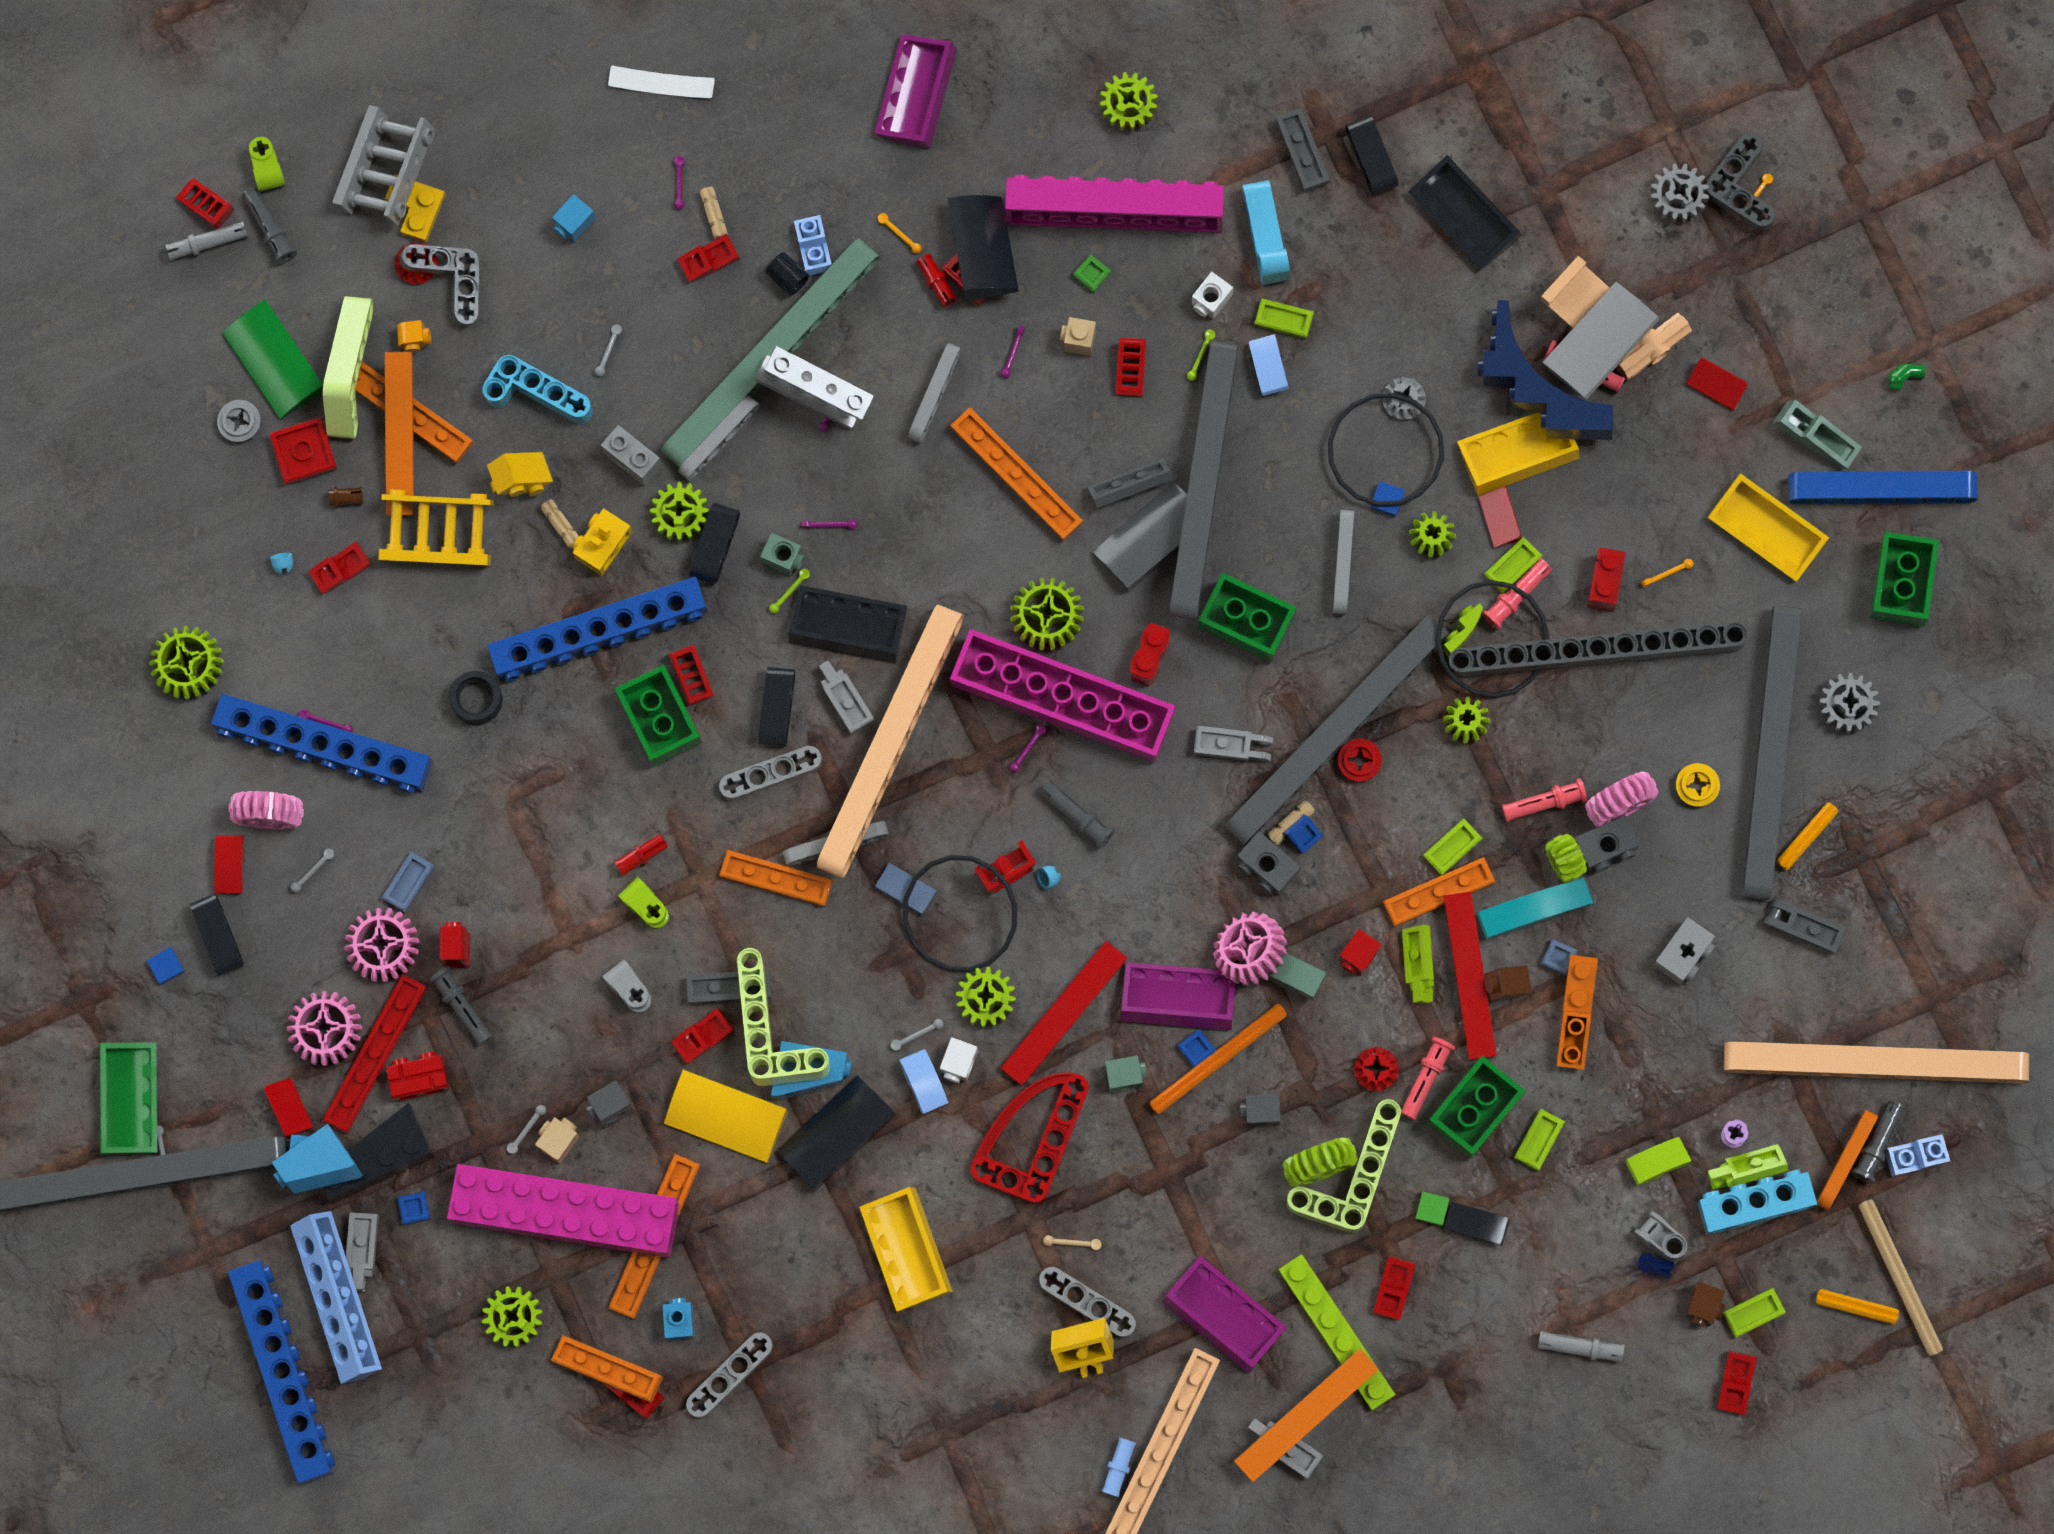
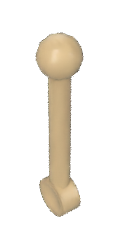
[1043,1235,1101,1251]

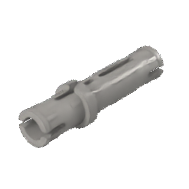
[165,221,248,261]
[1538,1331,1625,1363]

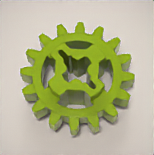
[1100,72,1158,131]
[650,482,710,542]
[956,967,1016,1028]
[482,1286,544,1348]

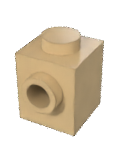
[1060,317,1096,356]
[535,1117,580,1164]

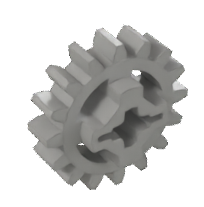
[1650,163,1709,223]
[1819,673,1880,734]

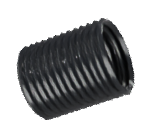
[765,252,809,296]

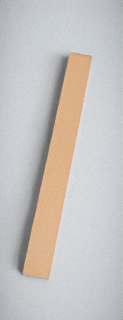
[817,605,964,878]
[1724,1042,2029,1083]

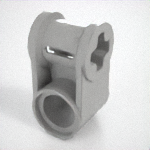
[602,959,651,1013]
[1634,1211,1687,1262]

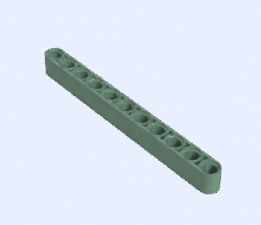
[661,238,880,468]

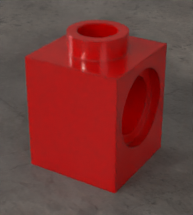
[1339,929,1382,976]

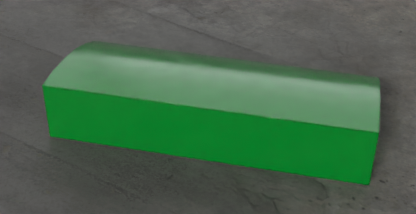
[222,299,323,420]
[99,1043,157,1156]

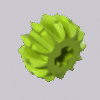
[1409,511,1456,558]
[1443,697,1490,744]
[1545,834,1587,883]

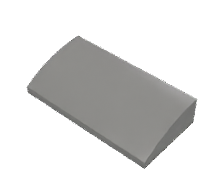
[1543,282,1660,400]

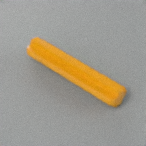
[1776,802,1838,871]
[1816,1289,1899,1324]

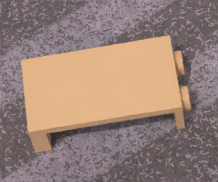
[1540,256,1651,363]

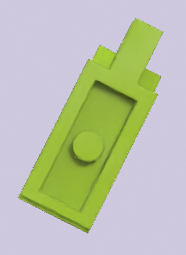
[1402,925,1434,1004]
[1708,1144,1788,1189]

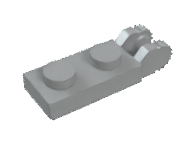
[1194,726,1273,762]

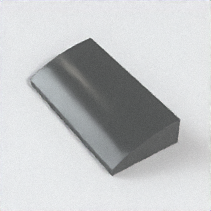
[1092,483,1187,593]

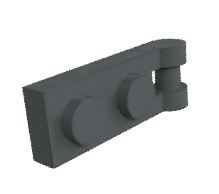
[1763,898,1846,955]

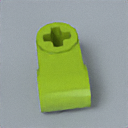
[249,137,285,192]
[618,876,669,929]

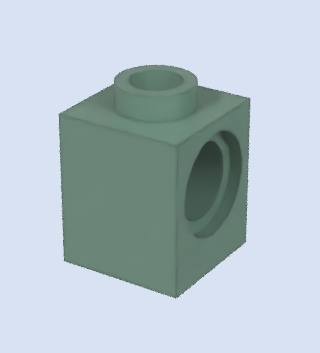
[760,533,805,576]
[1105,1056,1147,1093]

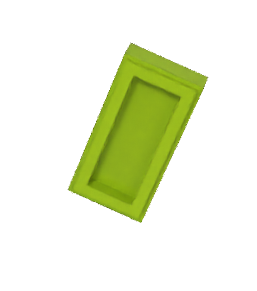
[1254,298,1314,340]
[1484,537,1543,594]
[1423,819,1483,876]
[1514,1108,1565,1172]
[1723,1288,1786,1338]

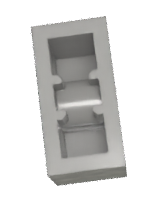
[601,425,662,486]
[1654,917,1715,985]

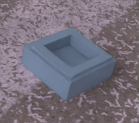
[1541,939,1578,976]

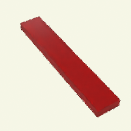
[1443,891,1497,1060]
[1001,941,1128,1086]
[323,974,427,1134]

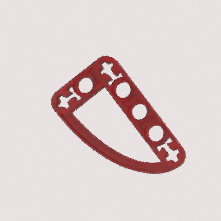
[971,1073,1089,1204]

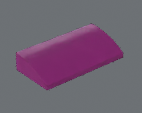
[874,34,957,149]
[1121,962,1235,1031]
[1162,1256,1287,1374]

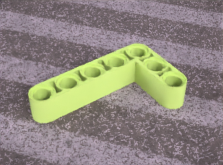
[323,296,373,439]
[737,948,830,1086]
[1287,1099,1401,1233]

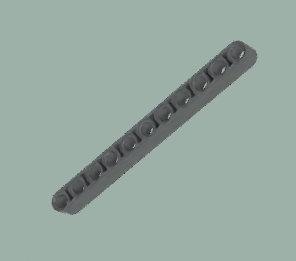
[1169,340,1238,620]
[1742,605,1801,900]
[1225,614,1450,846]
[1448,622,1748,678]
[0,1137,287,1213]

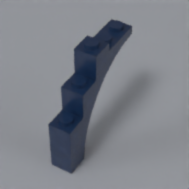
[1478,300,1614,440]

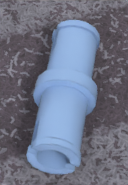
[1102,1437,1136,1497]

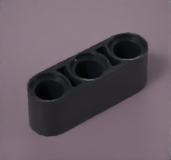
[1345,115,1399,195]
[689,503,740,584]
[758,667,796,747]
[190,893,244,977]

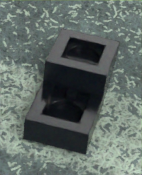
[1444,1202,1510,1246]

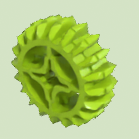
[1010,578,1084,651]
[149,626,224,700]
[1282,1137,1358,1187]

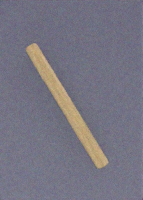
[1859,1199,1943,1356]

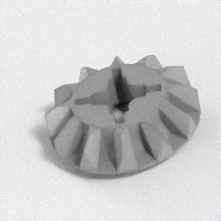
[1382,376,1426,420]
[217,400,261,443]

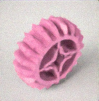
[1585,772,1659,827]
[228,791,304,830]
[344,908,420,982]
[1213,911,1288,986]
[287,991,363,1066]

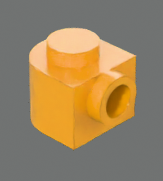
[397,320,431,353]

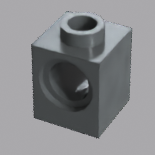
[1240,1093,1281,1127]

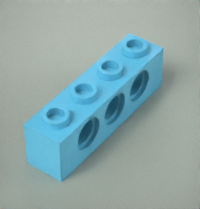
[1697,1170,1817,1236]

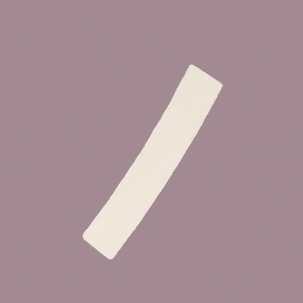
[608,66,715,98]

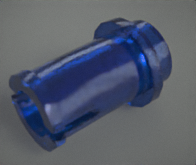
[1637,1252,1674,1279]

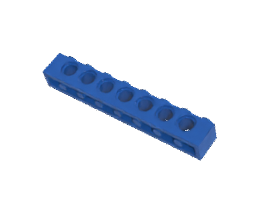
[487,576,708,682]
[211,693,433,794]
[228,1260,336,1485]

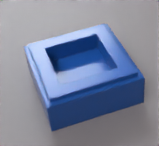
[1370,481,1405,517]
[1284,814,1323,854]
[147,947,185,985]
[1177,1029,1216,1068]
[397,1191,431,1225]

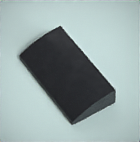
[1408,155,1522,270]
[948,195,1019,301]
[789,585,907,663]
[777,1075,896,1192]

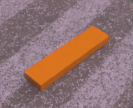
[719,850,833,907]
[1383,857,1495,928]
[551,1335,663,1403]

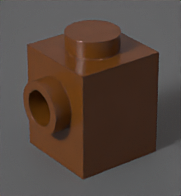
[1485,966,1532,1001]
[1685,1281,1726,1328]

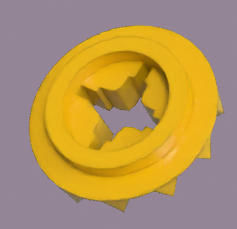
[1676,763,1720,807]

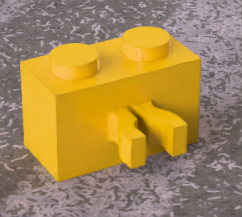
[487,452,553,497]
[573,508,633,576]
[1051,1318,1114,1378]

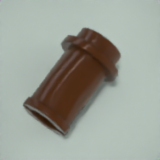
[329,486,363,508]

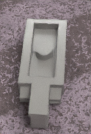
[819,660,875,735]
[346,1212,379,1292]
[1247,1418,1323,1479]

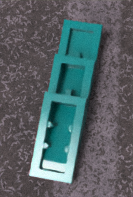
[1476,878,1593,939]

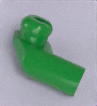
[1888,364,1925,390]

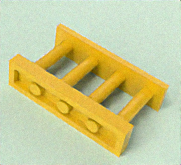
[379,489,494,566]

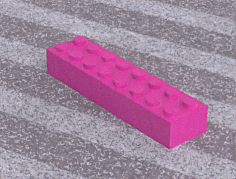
[1005,175,1224,233]
[950,629,1176,763]
[447,1164,680,1258]

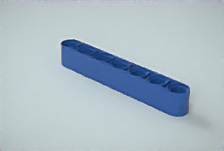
[1788,471,1978,504]

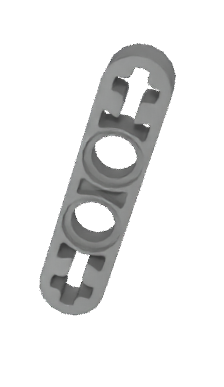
[908,343,961,443]
[678,395,760,481]
[1333,510,1354,615]
[719,746,822,801]
[783,821,889,866]
[1039,1267,1136,1338]
[686,1333,773,1418]

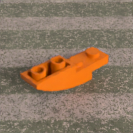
[1556,954,1598,1070]

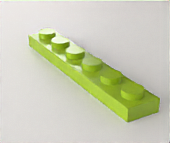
[1278,1254,1395,1411]

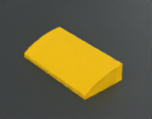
[1457,413,1580,496]
[1708,473,1830,582]
[664,1070,788,1163]
[859,1187,953,1312]

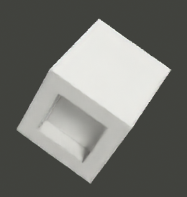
[1192,271,1233,319]
[940,1037,978,1083]

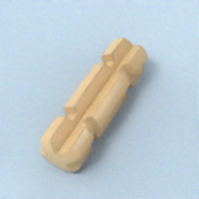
[700,187,728,239]
[541,499,579,548]
[1267,800,1314,845]

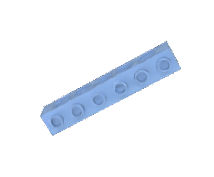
[290,1211,382,1384]

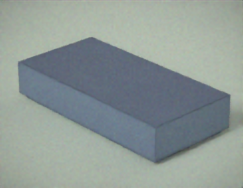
[382,852,435,913]
[875,863,937,916]

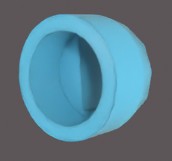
[270,553,293,574]
[1037,866,1061,889]

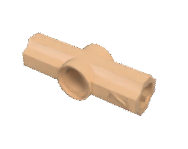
[1616,313,1692,381]

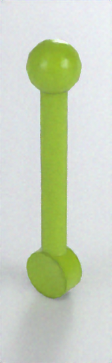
[1187,329,1215,381]
[769,569,810,614]

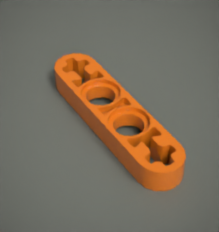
[1817,1110,1878,1211]

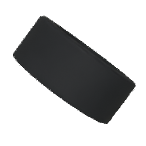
[449,670,503,725]

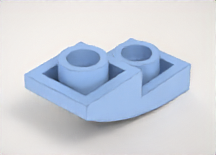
[794,215,832,276]
[1249,334,1289,396]
[899,1049,948,1114]
[1885,1134,1950,1177]

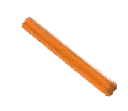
[1150,1004,1287,1114]

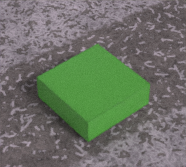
[1073,254,1111,293]
[1415,1191,1450,1226]

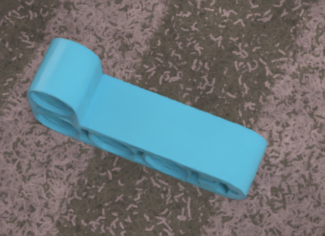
[1242,180,1290,285]
[482,355,593,424]

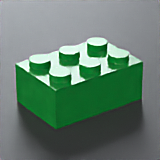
[1870,532,1939,627]
[1198,573,1297,663]
[614,665,702,767]
[1428,1056,1526,1159]

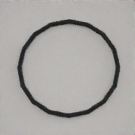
[1328,393,1444,506]
[1435,580,1550,698]
[903,855,1017,972]

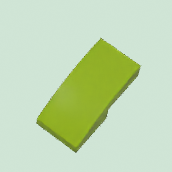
[1443,603,1483,658]
[1625,1137,1692,1186]

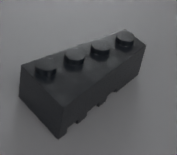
[323,1103,435,1204]

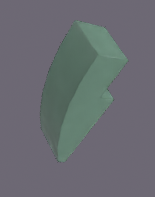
[1773,399,1862,469]
[1239,954,1326,1001]

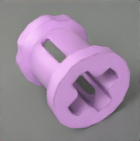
[1721,1120,1748,1148]

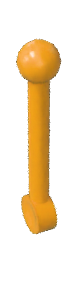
[1737,174,1773,220]
[878,213,922,254]
[1641,559,1694,588]

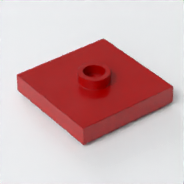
[269,417,337,485]

